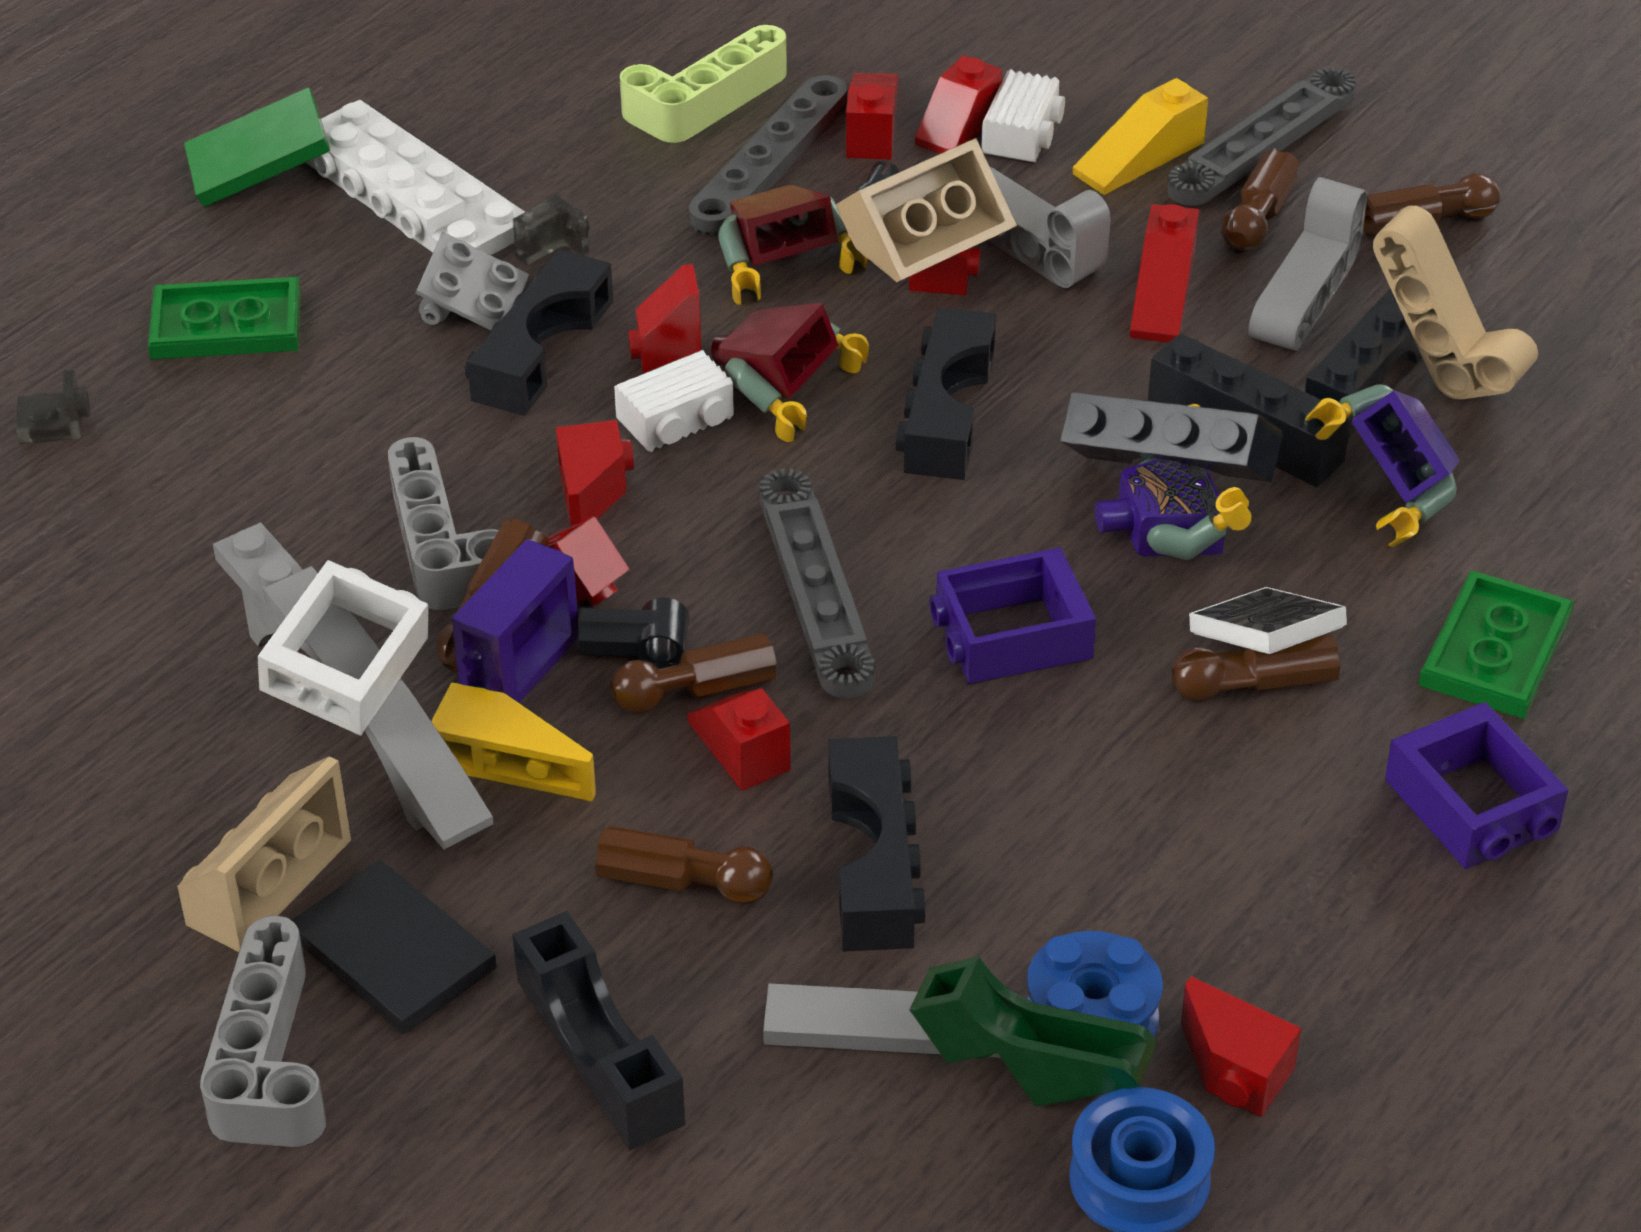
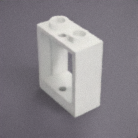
[258,560,428,736]

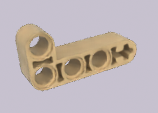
[1373,206,1538,400]

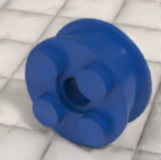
[1027,931,1163,1038]
[1069,1087,1215,1232]

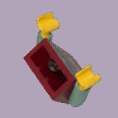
[719,185,868,305]
[711,303,869,442]

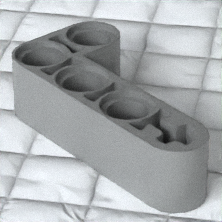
[988,167,1111,288]
[1248,177,1367,351]
[388,437,499,610]
[200,915,326,1147]

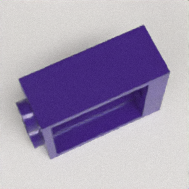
[452,539,579,703]
[929,547,1096,684]
[1385,702,1569,869]

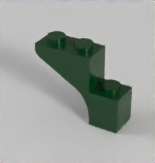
[909,956,1157,1107]

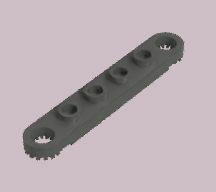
[1167,66,1356,206]
[689,75,847,236]
[760,468,875,699]

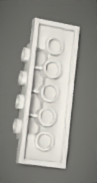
[305,100,534,255]

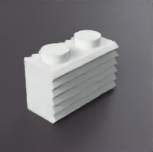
[982,69,1065,163]
[614,350,734,452]

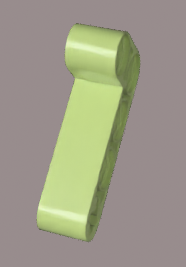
[620,25,787,143]

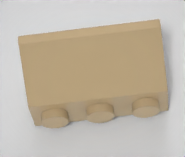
[835,138,1017,282]
[177,756,351,952]

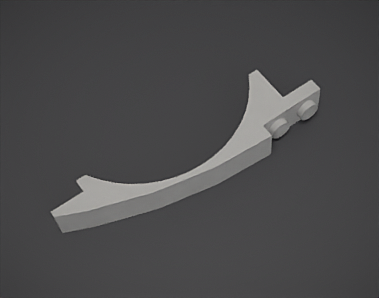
[213,522,493,849]

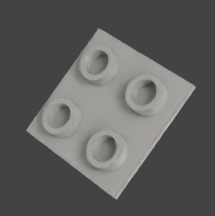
[415,232,529,330]

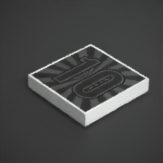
[1189,587,1347,654]

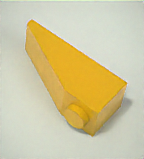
[1073,78,1208,195]
[431,682,596,801]

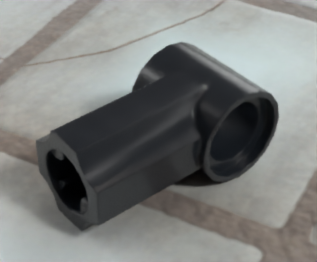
[578,597,690,669]

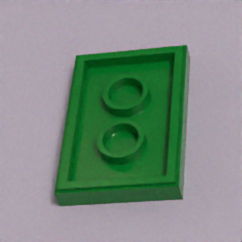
[184,87,330,207]
[148,277,301,360]
[1418,570,1575,719]

